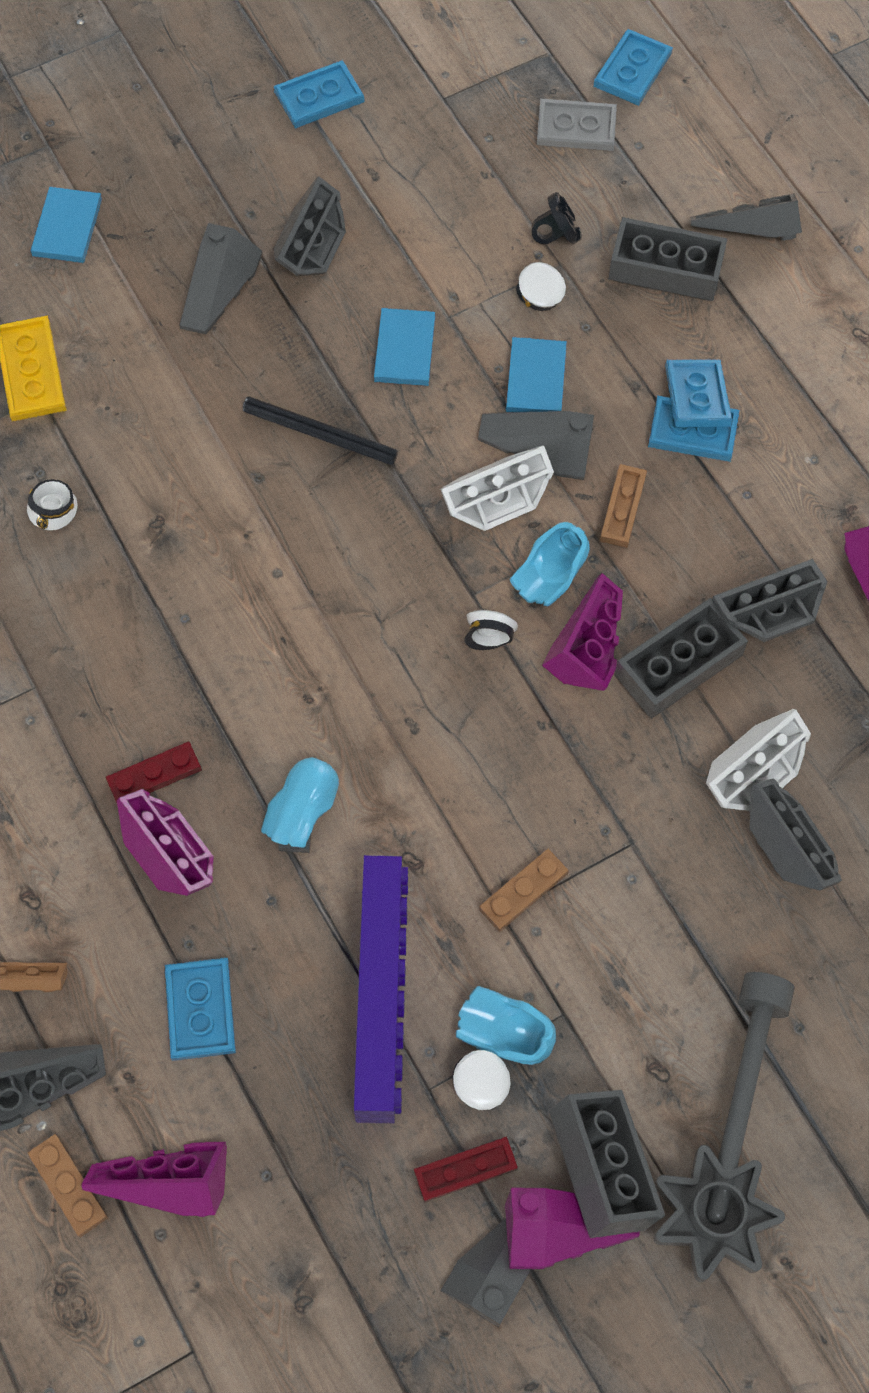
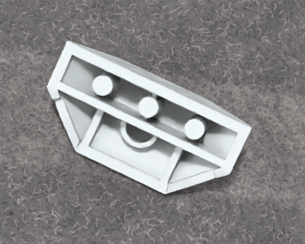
[440,445,554,531]
[706,709,811,811]

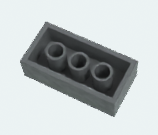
[608,217,728,301]
[614,598,748,719]
[549,1090,665,1238]

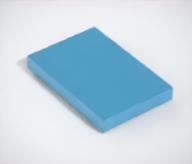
[593,29,673,106]
[274,60,365,128]
[31,187,102,263]
[374,308,435,386]
[506,337,567,413]
[665,360,732,427]
[648,396,740,462]
[165,958,236,1061]

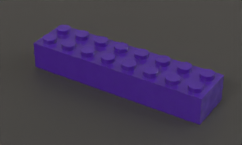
[354,855,408,1123]

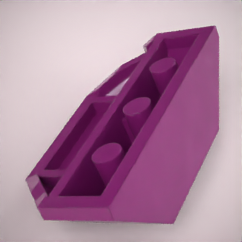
[117,789,214,896]

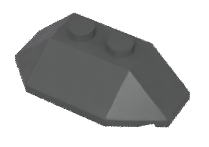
[273,176,346,276]
[712,559,828,642]
[749,778,842,891]

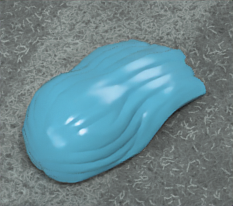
[510,522,590,606]
[261,757,339,848]
[456,986,556,1065]

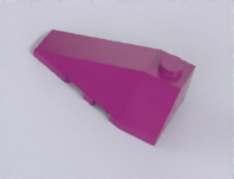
[542,573,623,691]
[81,1142,227,1217]

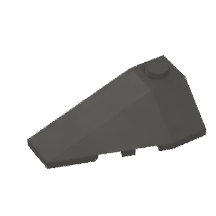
[690,193,802,240]
[180,223,262,334]
[478,411,594,480]
[0,1044,106,1131]
[441,1218,531,1328]

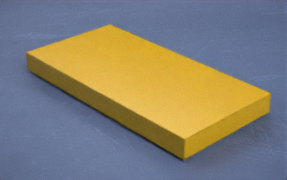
[0,315,67,422]

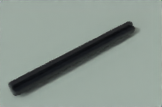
[242,396,398,465]

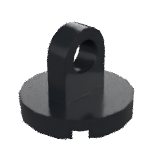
[531,192,582,244]

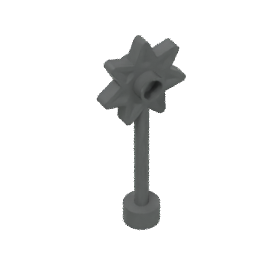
[653,972,795,1282]

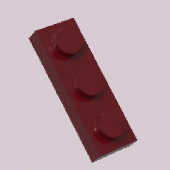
[106,741,202,803]
[414,1136,518,1203]

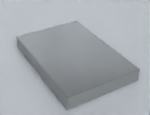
[537,98,617,151]

